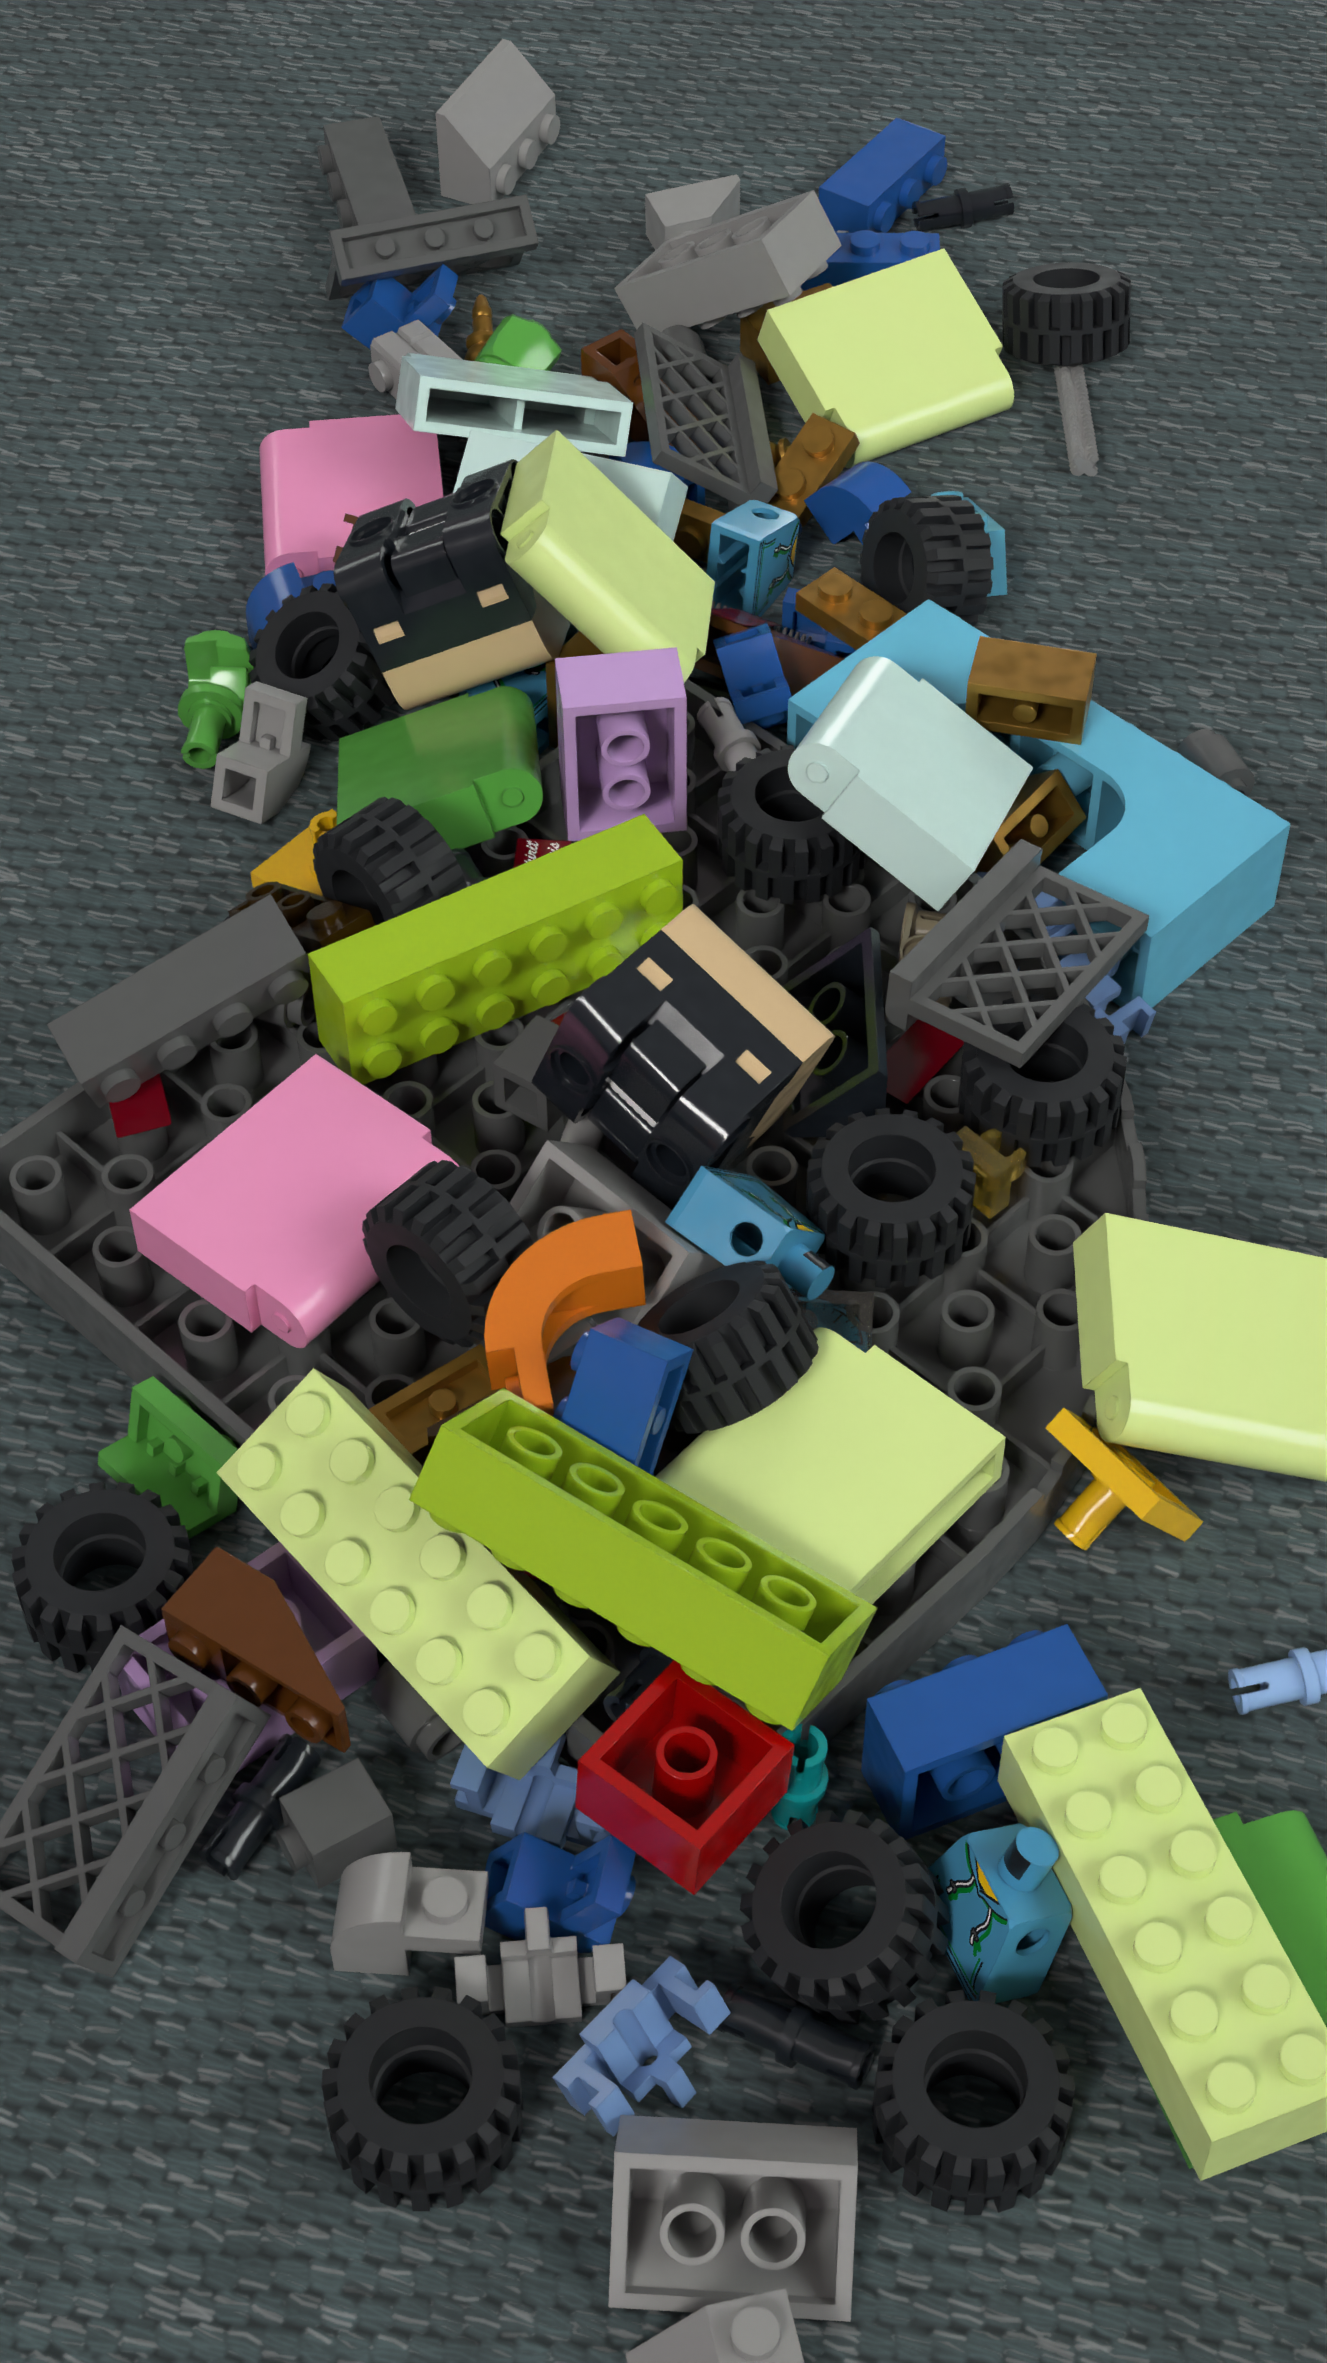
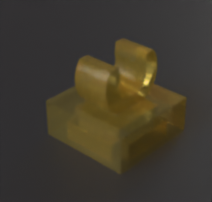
[956,1126,1026,1219]

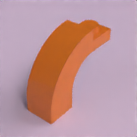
[484,1210,646,1417]

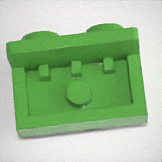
[98,1376,238,1539]

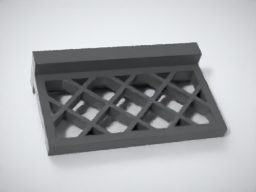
[325,194,539,300]
[634,322,778,512]
[884,839,1149,1068]
[0,1625,271,1978]

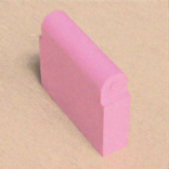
[259,414,443,578]
[129,1054,459,1348]

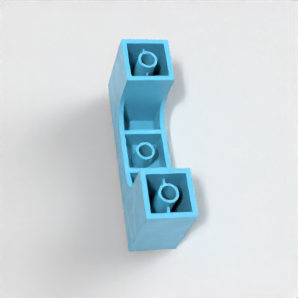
[787,599,1290,1008]

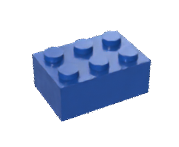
[861,1624,1108,1840]

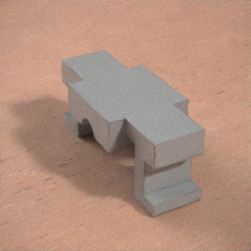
[454,1907,626,2028]

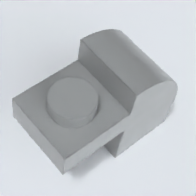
[211,681,311,824]
[330,1852,489,1976]

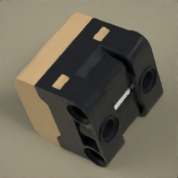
[334,459,570,710]
[531,904,835,1210]

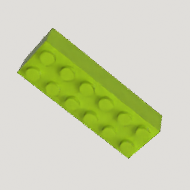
[308,814,683,1085]
[409,1388,877,1731]

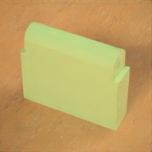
[757,248,1014,468]
[500,430,715,683]
[1073,1213,1327,1482]
[655,1327,1006,1604]

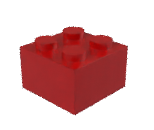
[575,1660,795,1895]

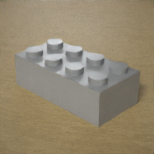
[614,190,842,332]

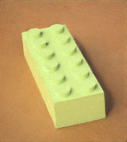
[216,1368,620,1780]
[998,1688,1327,2181]

